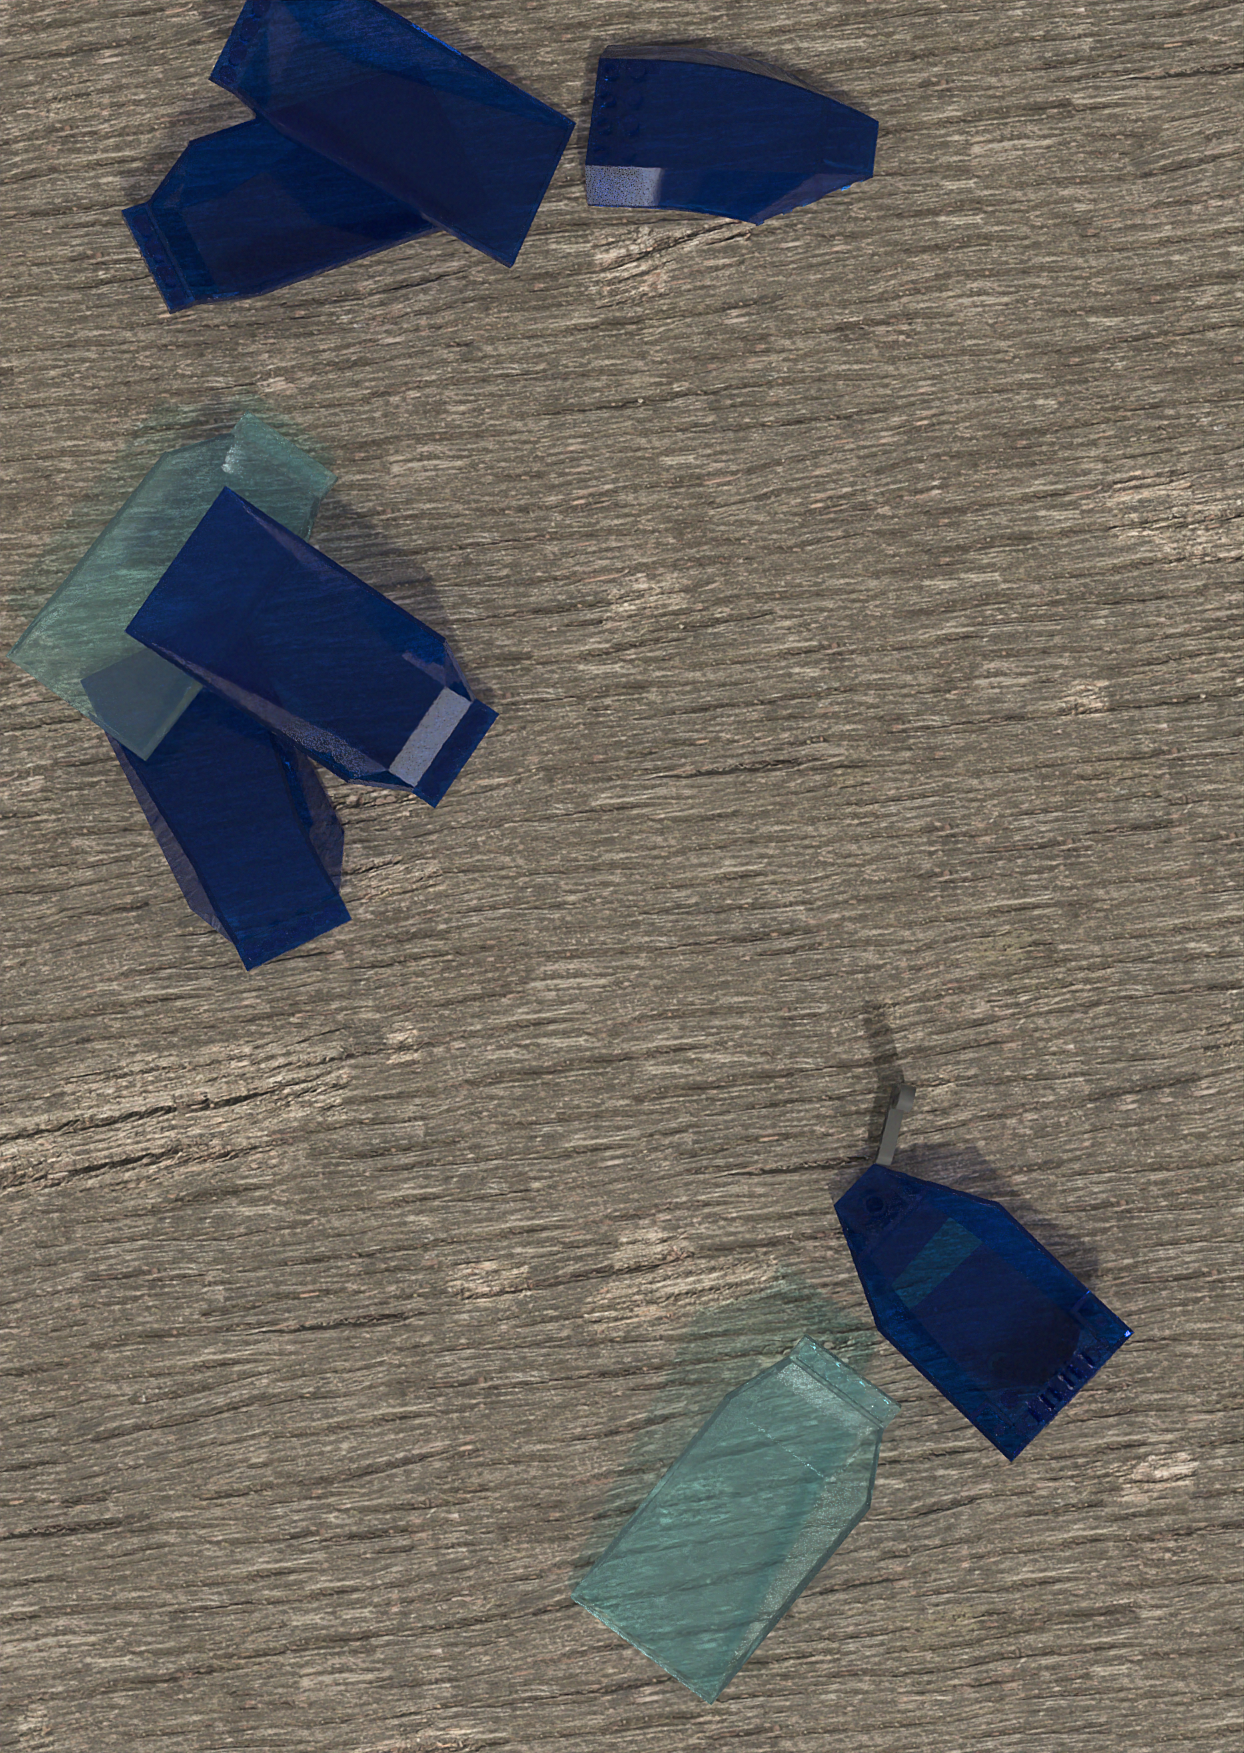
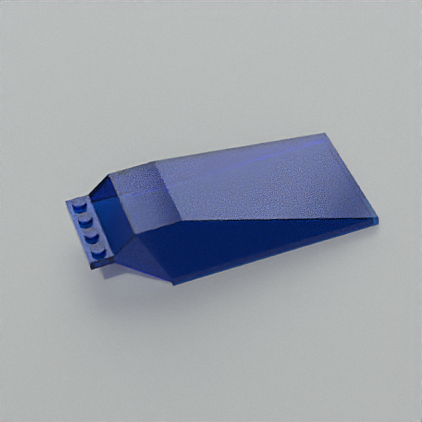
[208,0,576,268]
[121,63,492,314]
[124,486,499,808]
[80,607,353,972]

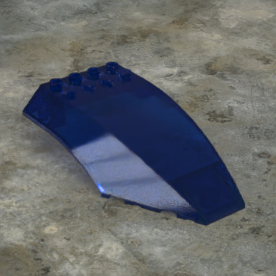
[585,45,879,226]
[834,1164,1134,1462]

